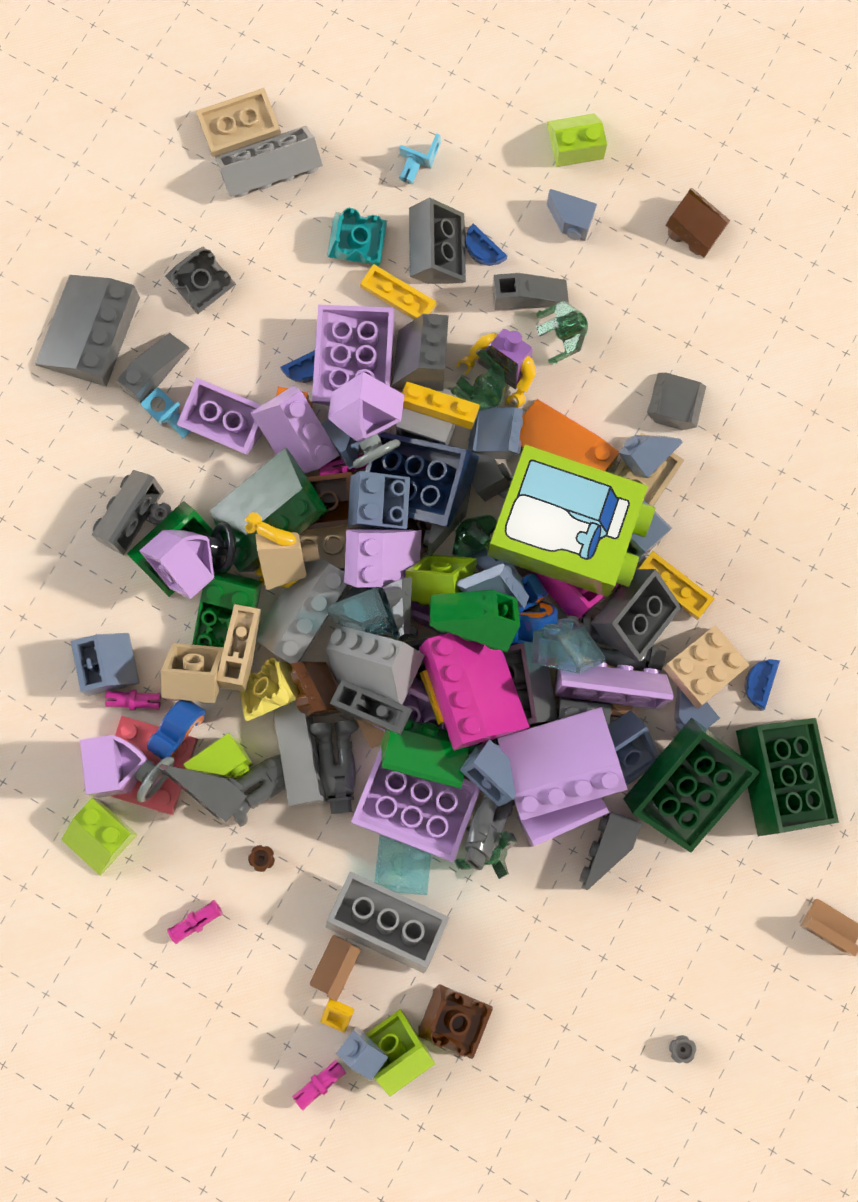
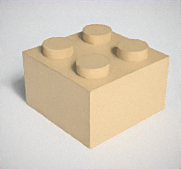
[161,643,224,703]

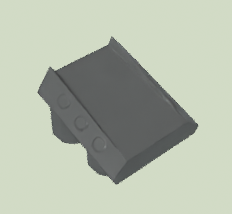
[165,246,236,314]
[647,373,706,430]
[381,577,412,642]

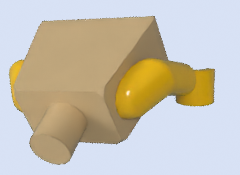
[245,512,320,590]

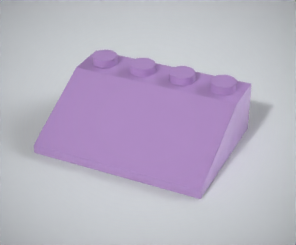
[312,305,395,406]
[554,658,673,710]
[497,707,628,821]
[351,748,480,863]

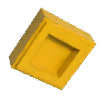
[320,998,355,1033]

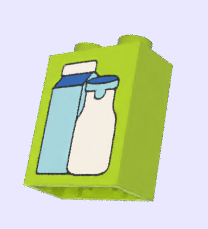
[487,445,655,597]

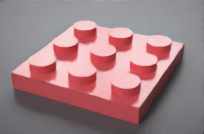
[111,716,198,815]

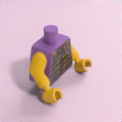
[456,329,536,408]

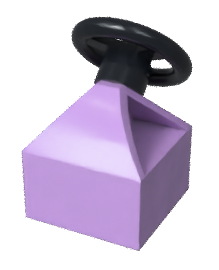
[140,522,236,599]

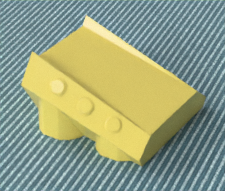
[240,658,299,721]

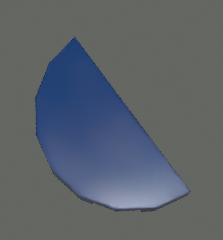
[465,223,507,266]
[280,350,315,383]
[744,659,780,710]

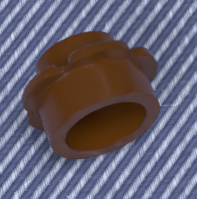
[248,845,275,872]

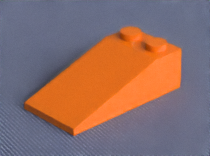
[520,399,619,472]

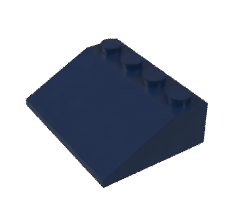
[365,432,479,527]

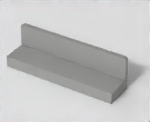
[273,702,326,806]

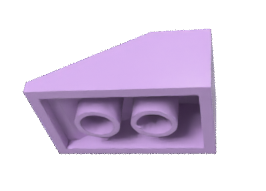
[344,530,421,587]

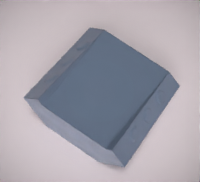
[468,407,523,459]
[457,563,529,609]

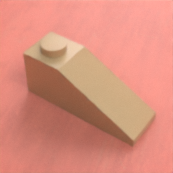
[216,604,261,692]

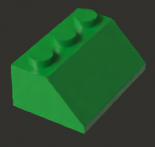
[127,501,213,597]
[381,718,469,789]

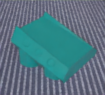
[327,207,387,266]

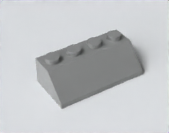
[215,126,323,197]
[256,557,349,664]
[326,625,425,705]
[325,872,450,973]

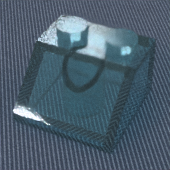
[326,587,390,635]
[532,619,605,674]
[374,835,431,895]

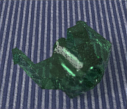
[536,301,588,364]
[450,349,507,411]
[452,515,498,574]
[454,826,517,879]

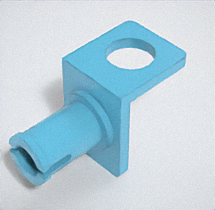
[399,133,441,185]
[141,387,191,439]

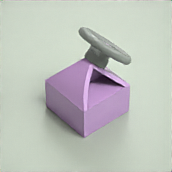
[328,372,404,468]
[80,735,175,802]

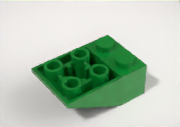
[192,569,263,648]
[430,589,520,652]

